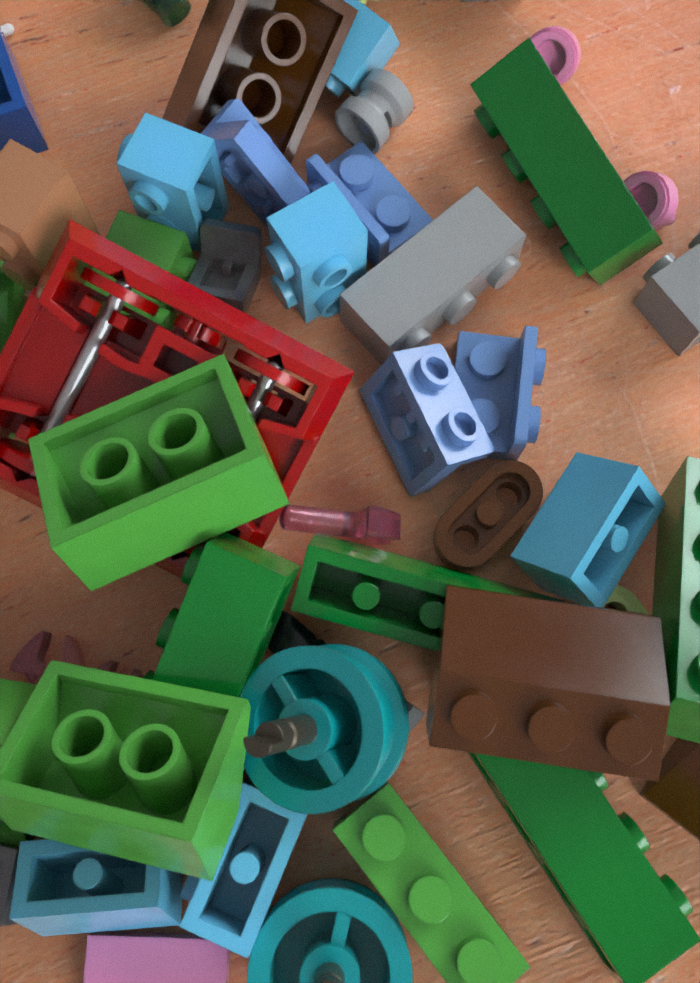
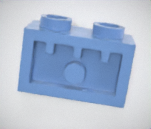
[201,99,310,228]
[306,140,433,267]
[454,325,546,461]
[359,343,494,497]

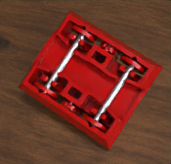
[0,219,355,578]

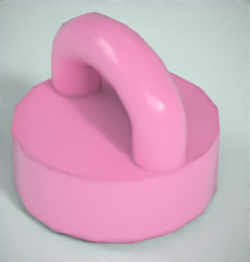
[530,26,581,85]
[623,170,679,231]

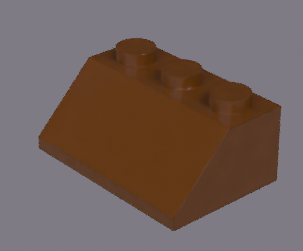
[162,0,358,164]
[426,585,670,782]

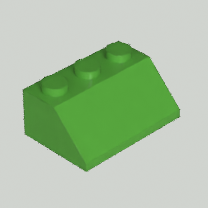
[28,354,290,591]
[0,660,251,881]

